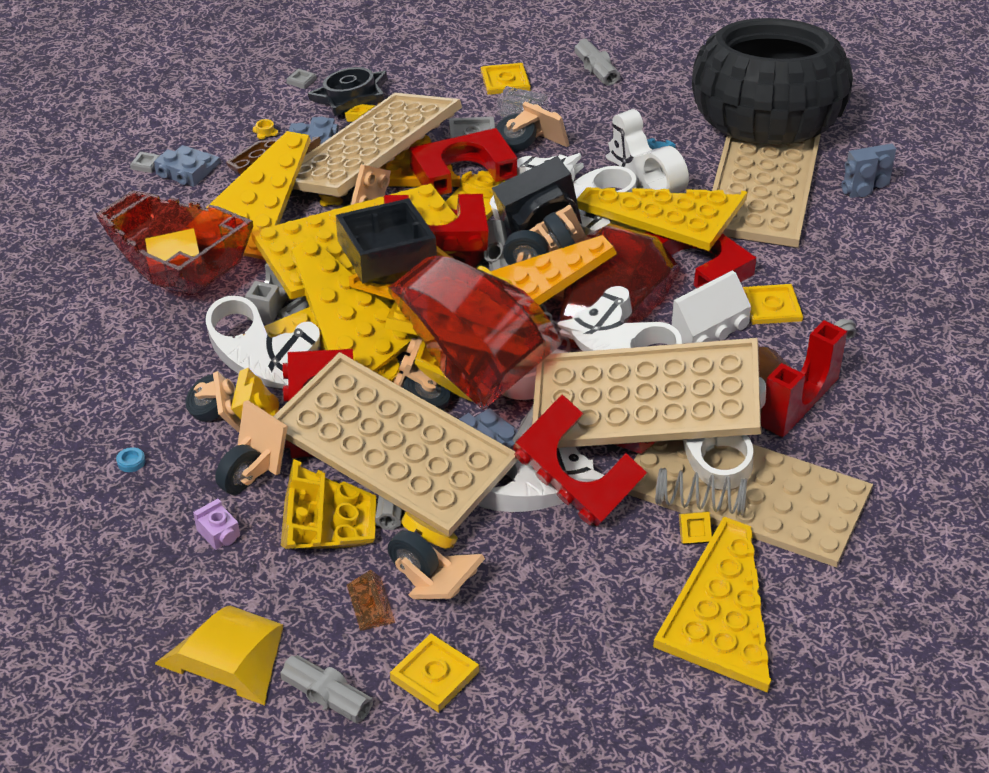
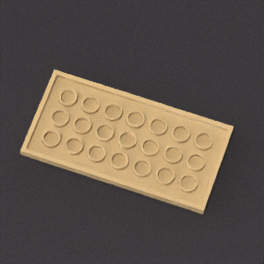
[293,93,462,197]
[712,134,821,247]
[532,338,761,448]
[273,352,518,537]
[628,439,873,567]

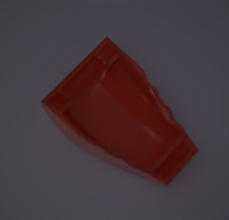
[96,190,253,295]
[556,223,680,350]
[388,256,561,410]

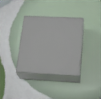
[286,69,317,89]
[130,152,160,173]

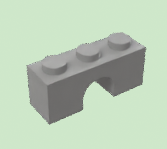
[245,263,289,324]

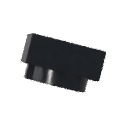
[492,156,582,254]
[335,198,437,285]

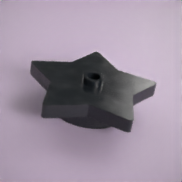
[308,67,388,116]

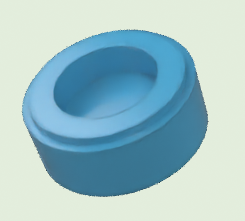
[116,447,145,472]

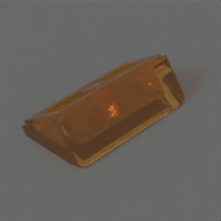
[347,570,395,631]

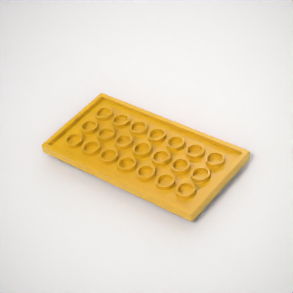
[252,184,457,300]

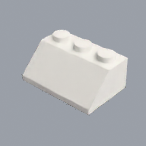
[672,270,751,344]

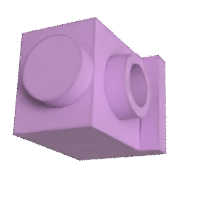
[193,499,240,550]

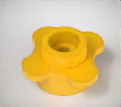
[253,119,278,139]
[319,194,343,206]

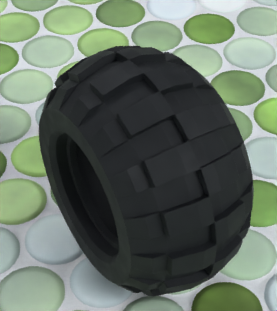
[692,18,853,144]

